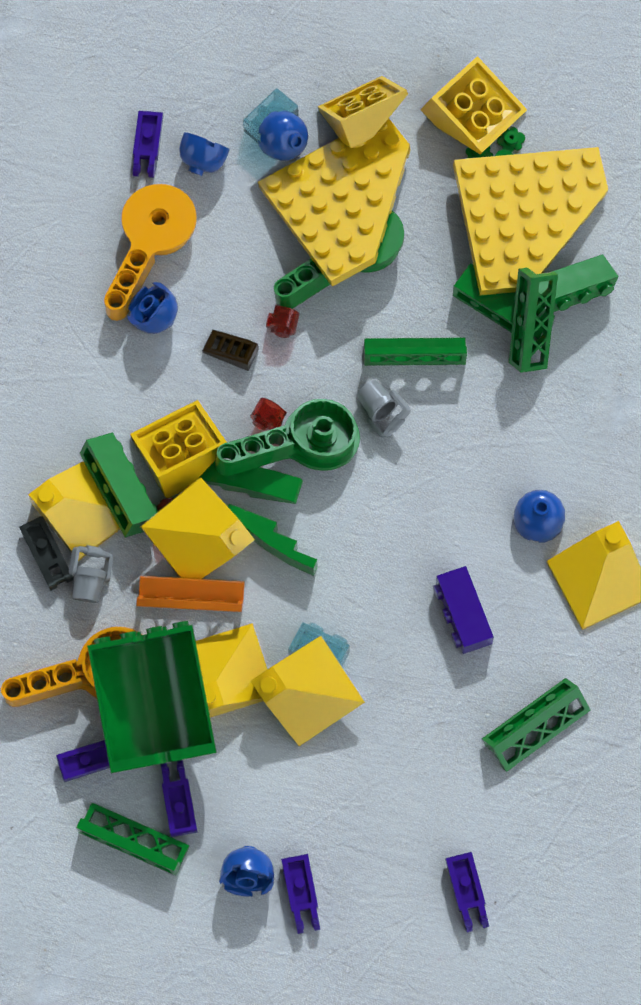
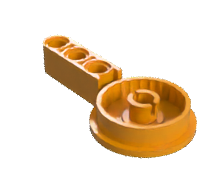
[104,184,197,321]
[1,627,142,707]

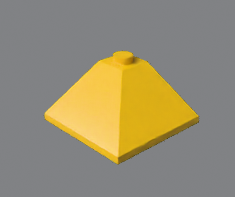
[420,56,527,154]
[317,76,408,148]
[130,400,227,499]
[28,461,120,561]
[140,478,255,579]
[547,521,641,630]
[196,623,267,718]
[251,636,365,746]

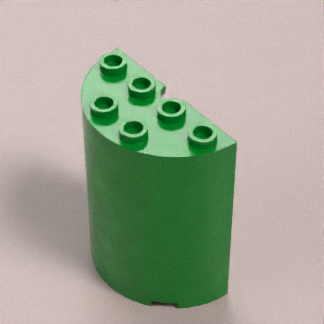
[87,621,217,773]

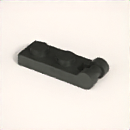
[19,516,73,591]

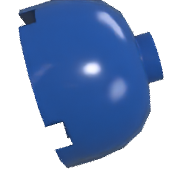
[258,110,309,161]
[179,132,230,176]
[127,282,178,334]
[514,490,565,543]
[219,846,274,897]

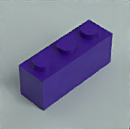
[433,566,494,654]

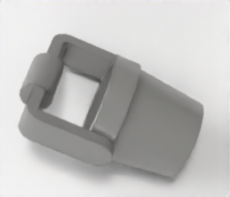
[357,380,411,437]
[69,545,113,603]

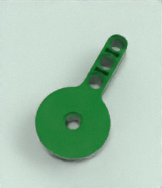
[274,211,404,310]
[215,399,360,476]

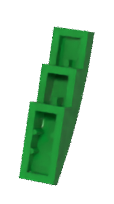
[197,459,303,504]
[228,504,318,576]

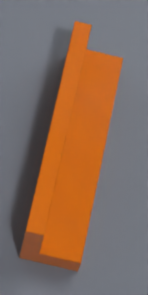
[136,576,245,612]

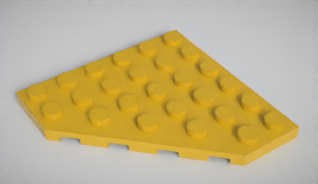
[258,118,411,287]
[453,147,608,295]

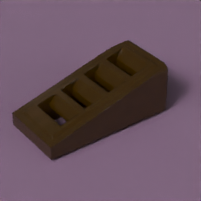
[202,329,259,371]

